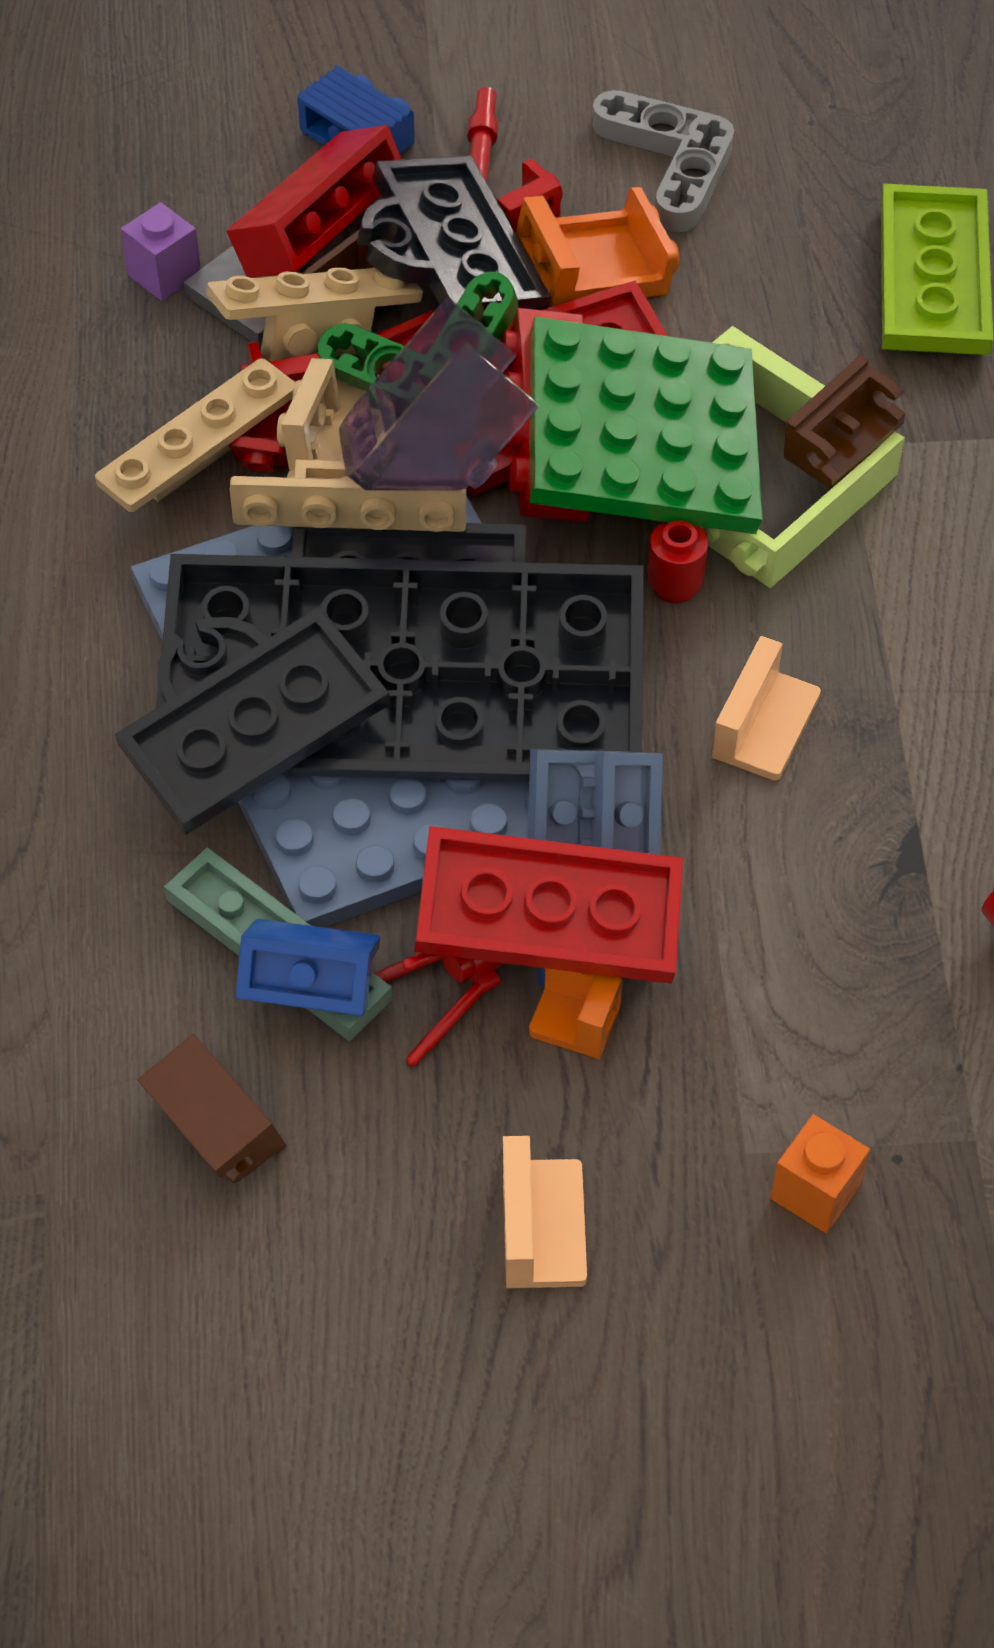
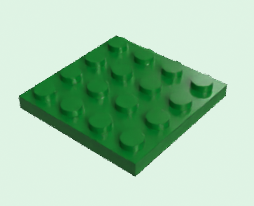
[530,316,762,534]

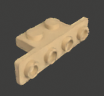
[206,268,423,361]
[95,358,296,512]
[277,358,385,478]
[229,460,467,532]

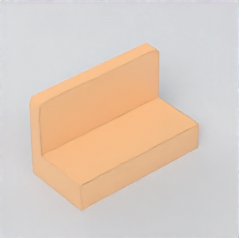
[712,636,821,781]
[503,1136,587,1288]

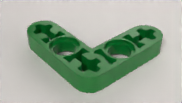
[318,271,519,420]

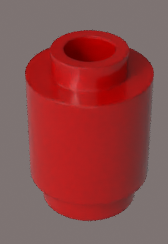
[647,520,708,603]

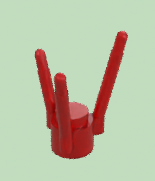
[374,953,506,1066]

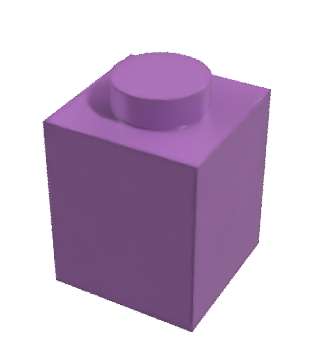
[120,202,201,301]

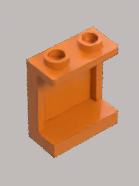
[516,187,680,307]

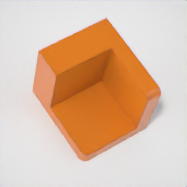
[529,968,623,1059]

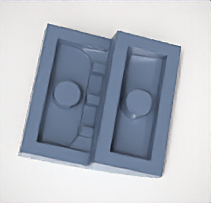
[528,749,663,855]

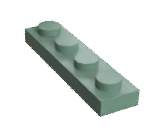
[164,847,393,1042]

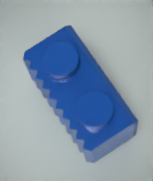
[297,65,415,154]

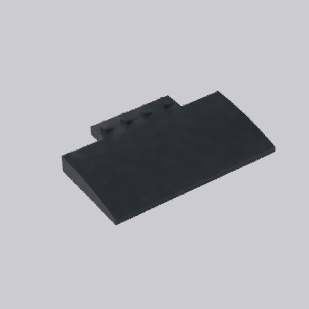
[156,523,643,781]

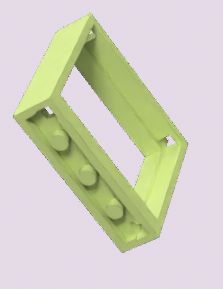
[701,326,905,589]

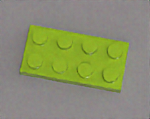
[881,184,993,355]

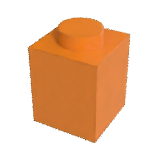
[770,1114,871,1234]

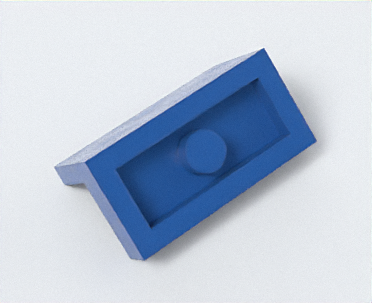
[235,919,380,1016]

